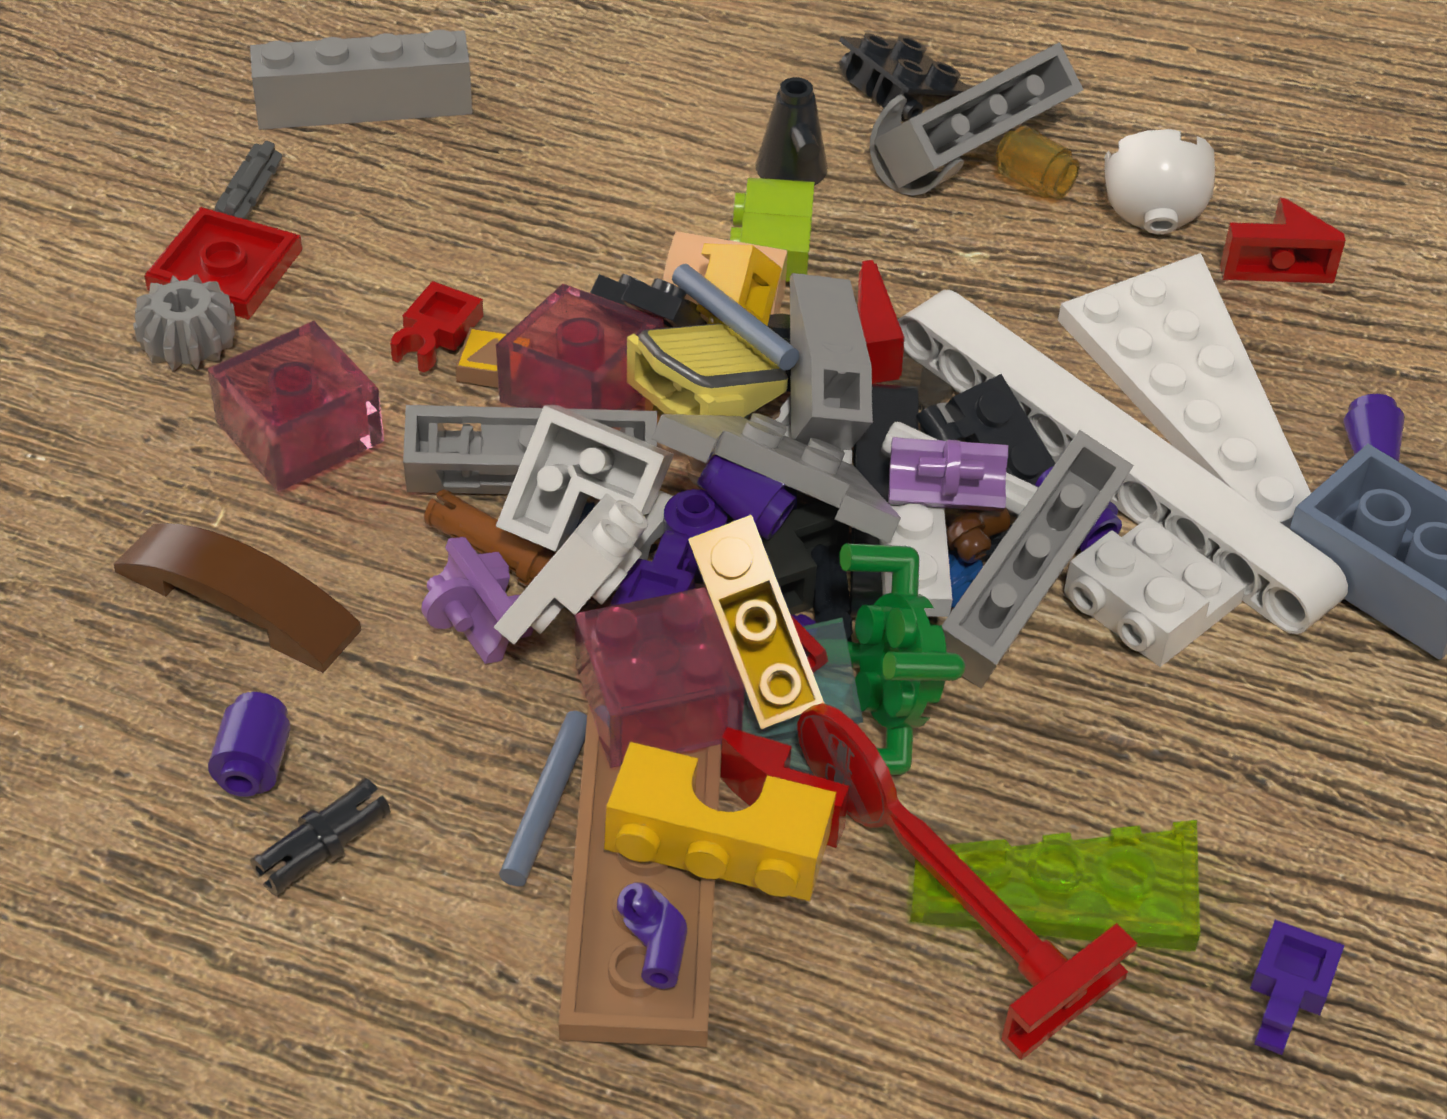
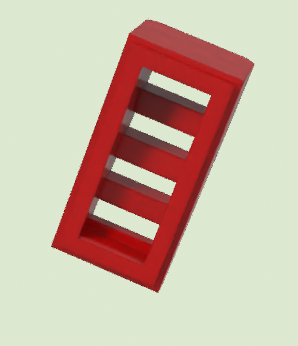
[857,260,905,384]

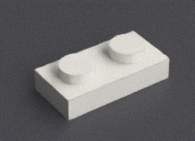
[879,502,952,617]

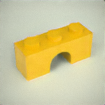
[604,742,836,901]

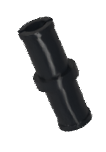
[250,778,391,896]

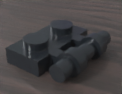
[916,374,1056,486]

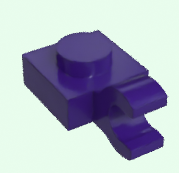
[611,530,695,637]
[1250,919,1345,1055]

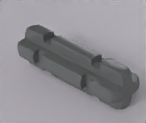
[215,141,282,219]

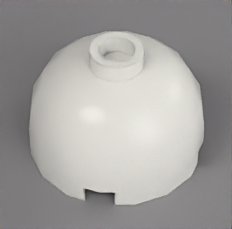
[1105,129,1215,234]

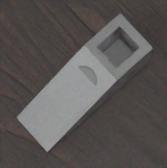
[790,273,873,450]

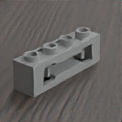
[403,405,657,496]

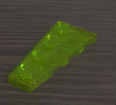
[910,820,1200,951]

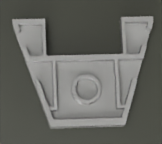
[651,413,901,543]

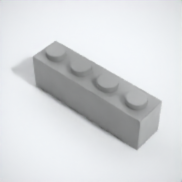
[250,30,472,130]
[874,42,1084,189]
[942,430,1134,689]

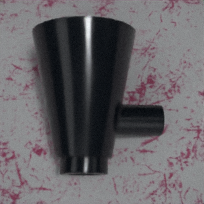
[755,77,828,186]

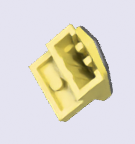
[627,324,788,424]

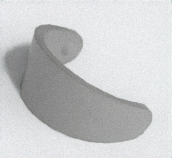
[870,95,964,196]

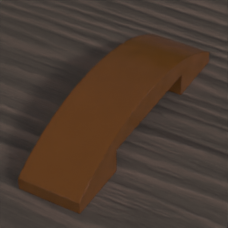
[113,523,361,673]

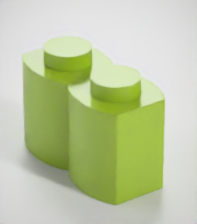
[730,177,815,282]

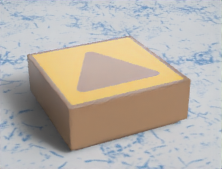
[455,327,528,390]

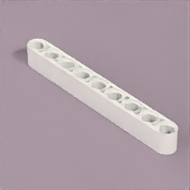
[898,290,1348,634]

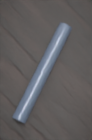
[672,264,799,370]
[499,711,587,887]

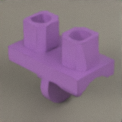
[888,437,1008,512]
[421,537,534,664]

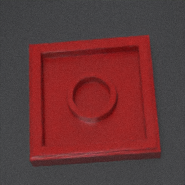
[144,207,302,320]

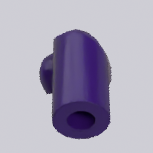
[617,882,688,989]

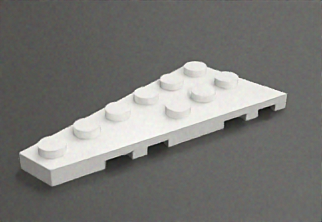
[1058,253,1311,529]

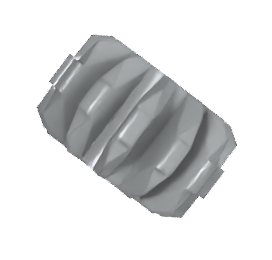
[133,274,236,371]

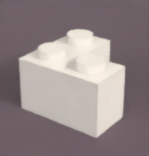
[496,405,674,551]

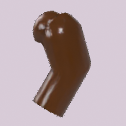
[946,507,1010,563]

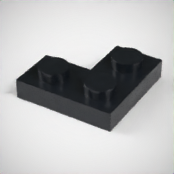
[589,274,707,329]

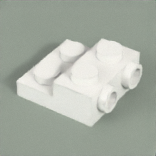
[494,493,648,644]
[1063,517,1246,667]

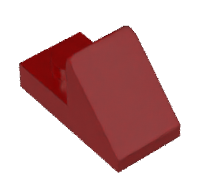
[1220,198,1346,283]

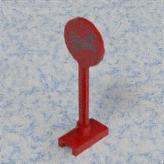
[797,703,1137,1060]

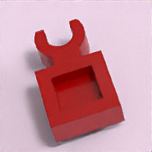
[390,281,484,373]

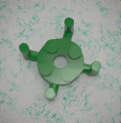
[818,544,966,775]

